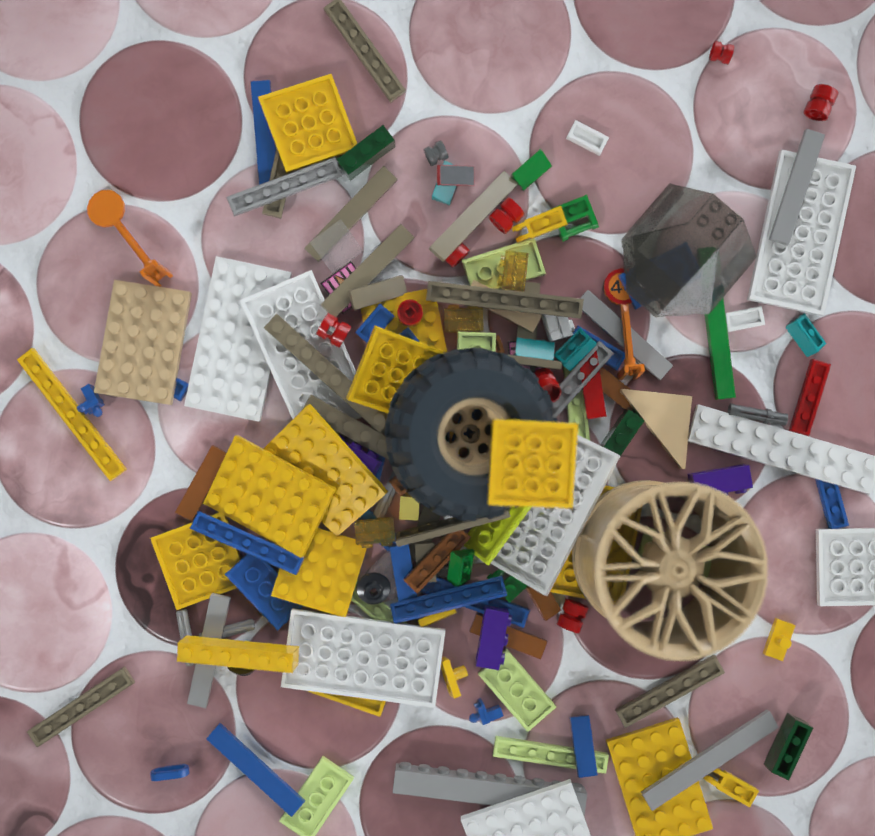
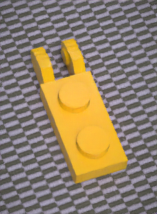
[512,206,568,243]
[703,767,759,807]

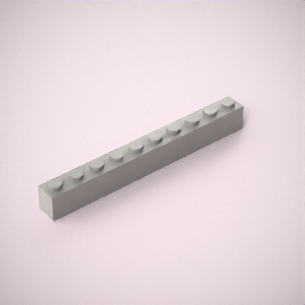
[393,762,587,816]

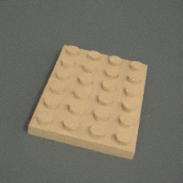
[94,280,192,405]

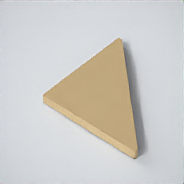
[620,389,692,469]

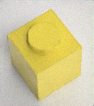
[399,492,419,521]

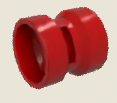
[709,41,735,65]

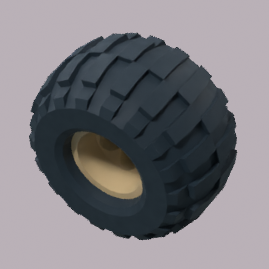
[384,348,557,521]

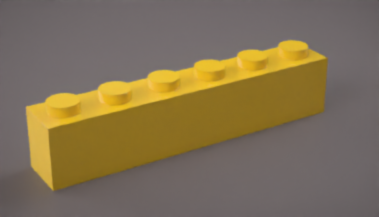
[177,635,299,673]

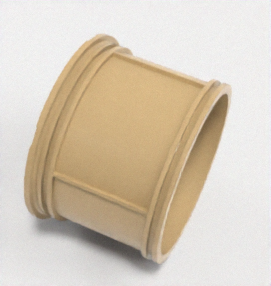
[572,480,768,661]

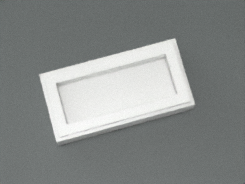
[566,120,609,156]
[725,306,765,332]

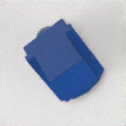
[77,384,105,417]
[469,698,504,725]

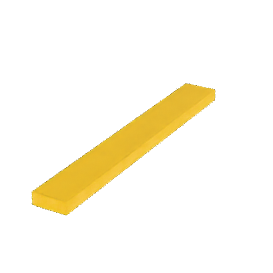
[17,348,127,481]

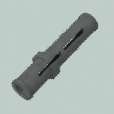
[727,403,788,426]

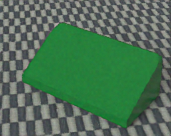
[511,149,552,191]
[447,549,474,587]

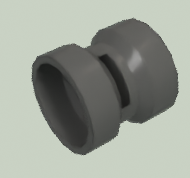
[423,140,449,166]

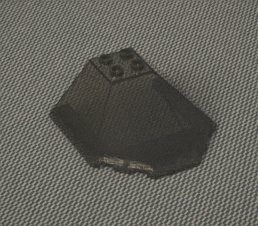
[621,184,757,317]

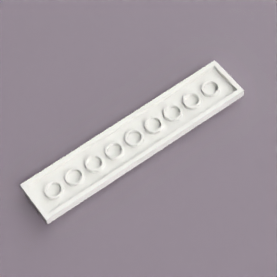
[688,404,875,494]

